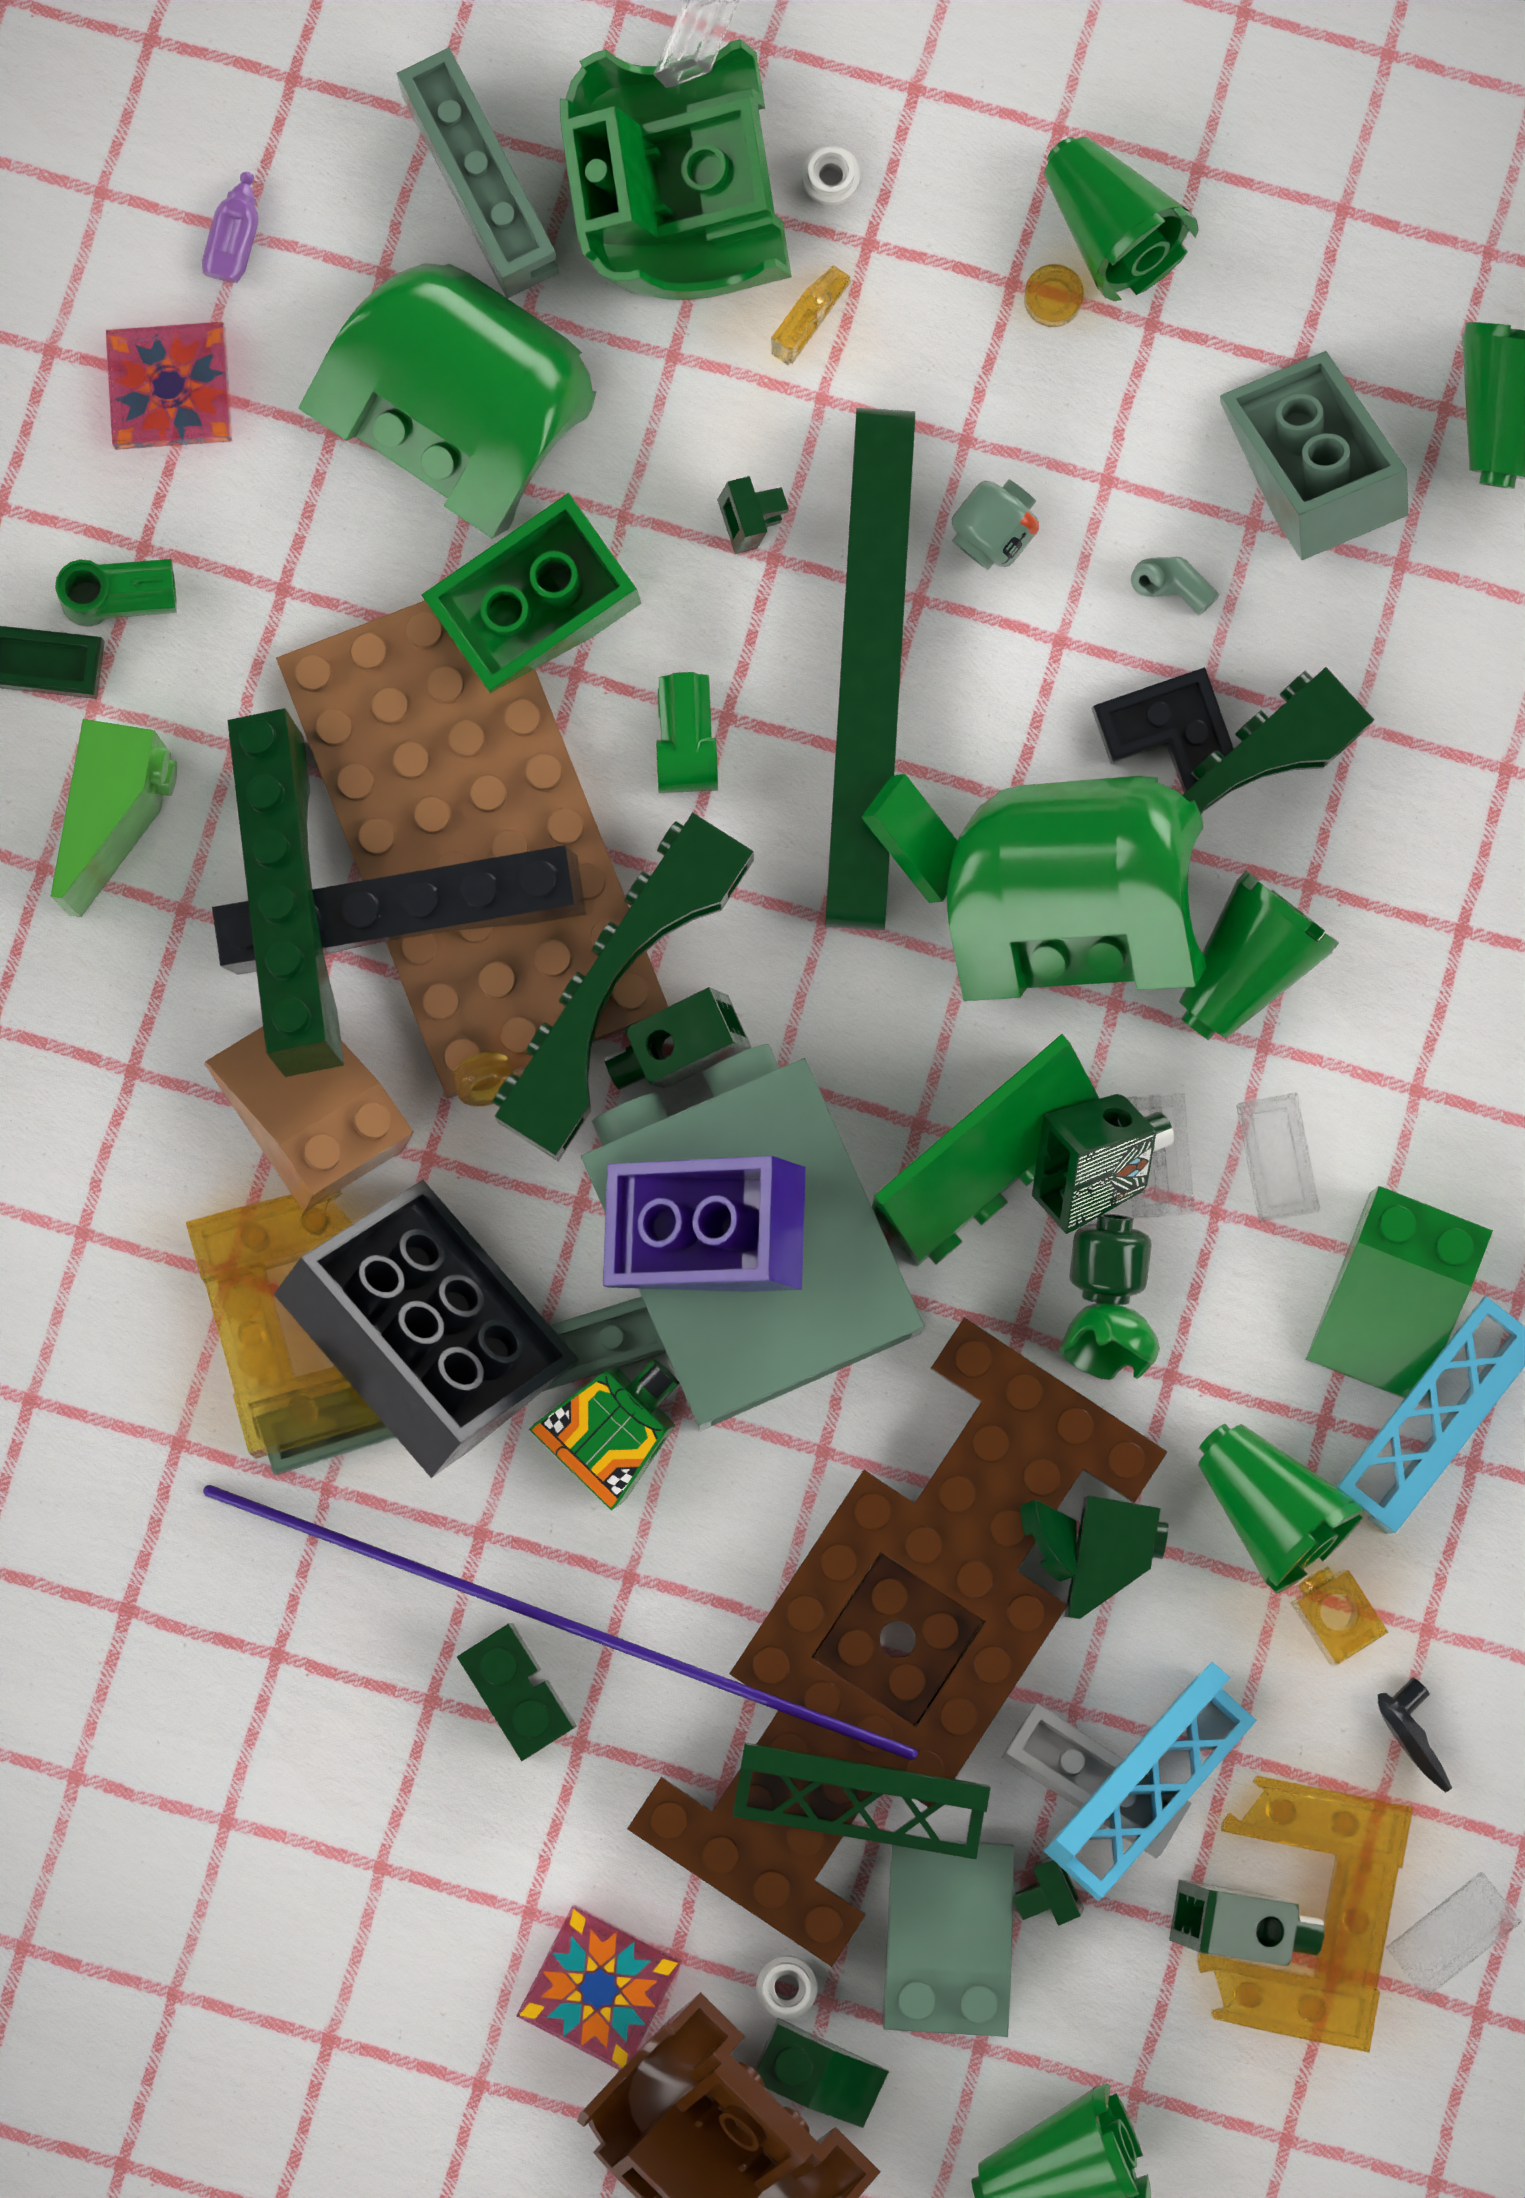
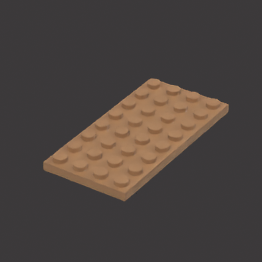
[276,600,668,1099]

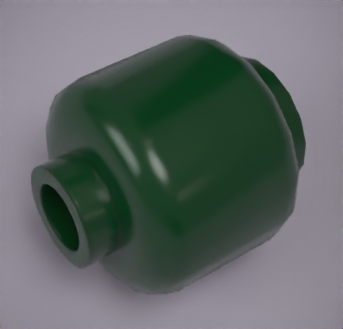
[1069,1214,1152,1305]

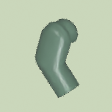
[1131,557,1220,616]

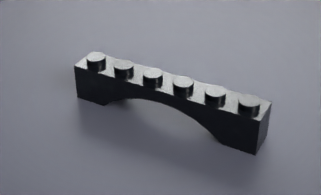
[212,845,586,975]

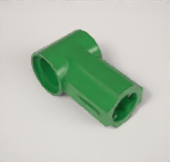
[55,559,177,626]
[656,672,718,793]

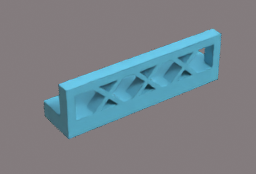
[1336,1296,1525,1534]
[1043,1662,1257,1902]

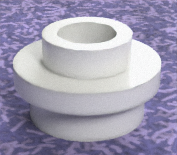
[802,146,860,205]
[756,1956,817,2019]

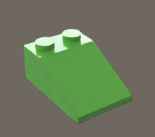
[50,719,177,917]

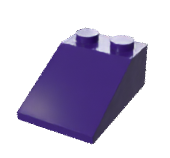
[603,1156,806,1292]

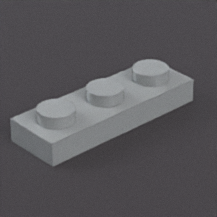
[1001,1703,1192,1858]

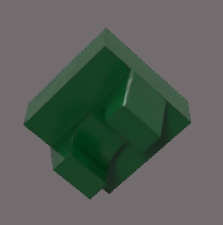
[717,476,789,554]
[1013,1857,1084,1926]

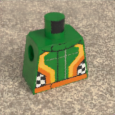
[529,1359,680,1511]

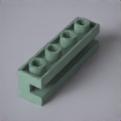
[397,47,559,299]

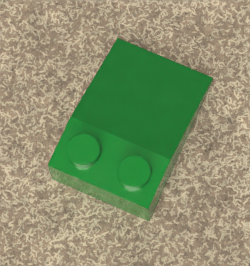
[421,493,642,693]
[1305,1186,1493,1404]

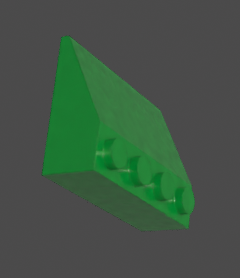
[872,1034,1100,1266]

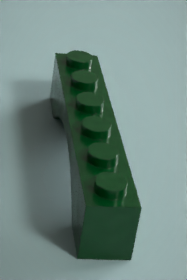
[1182,667,1375,814]
[227,708,344,1077]
[492,812,754,1162]

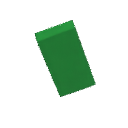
[861,774,957,903]

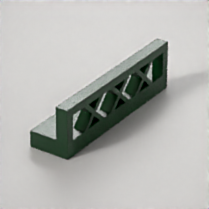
[732,1742,991,1859]

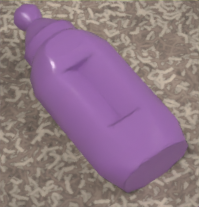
[202,172,258,283]

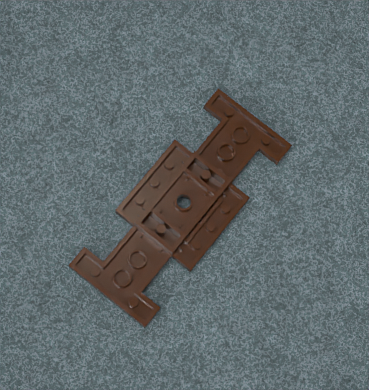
[627,1317,1168,1967]

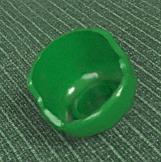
[1059,1303,1160,1380]

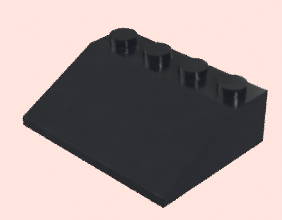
[274,1180,579,1478]

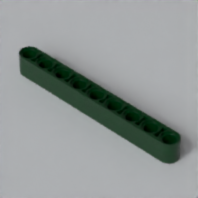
[825,408,916,930]

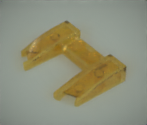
[186,1190,382,1459]
[1196,1775,1413,2053]

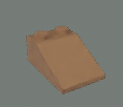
[204,1027,414,1212]

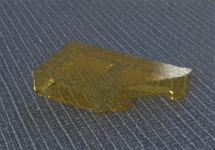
[771,265,851,365]

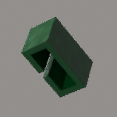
[457,1623,577,1762]

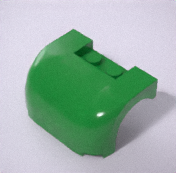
[560,39,792,300]
[298,263,597,539]
[947,776,1207,1001]

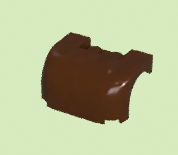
[577,1992,881,2198]

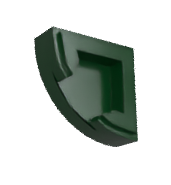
[1020,1499,1077,1582]

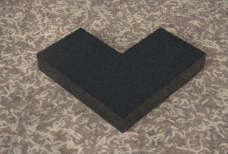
[1091,667,1234,793]

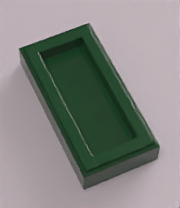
[0,626,105,699]

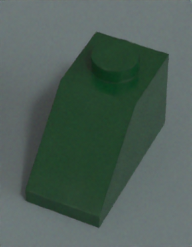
[1064,1496,1169,1619]
[754,2018,889,2128]

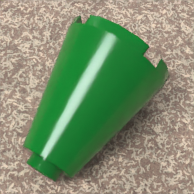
[1044,137,1199,301]
[1462,322,1525,489]
[1179,870,1339,1040]
[1198,1424,1364,1594]
[971,2083,1151,2198]

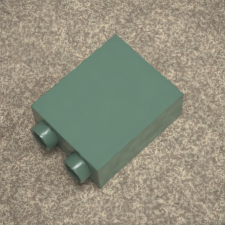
[581,1044,925,1431]

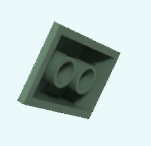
[1220,351,1409,560]
[882,1841,1014,2037]

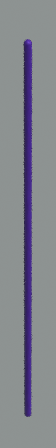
[203,1485,918,1760]

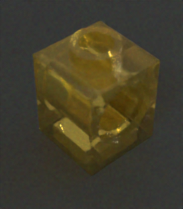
[1290,1566,1388,1665]

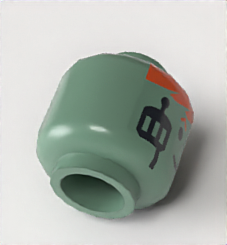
[952,479,1039,570]

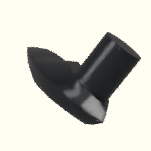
[1378,1677,1452,1793]

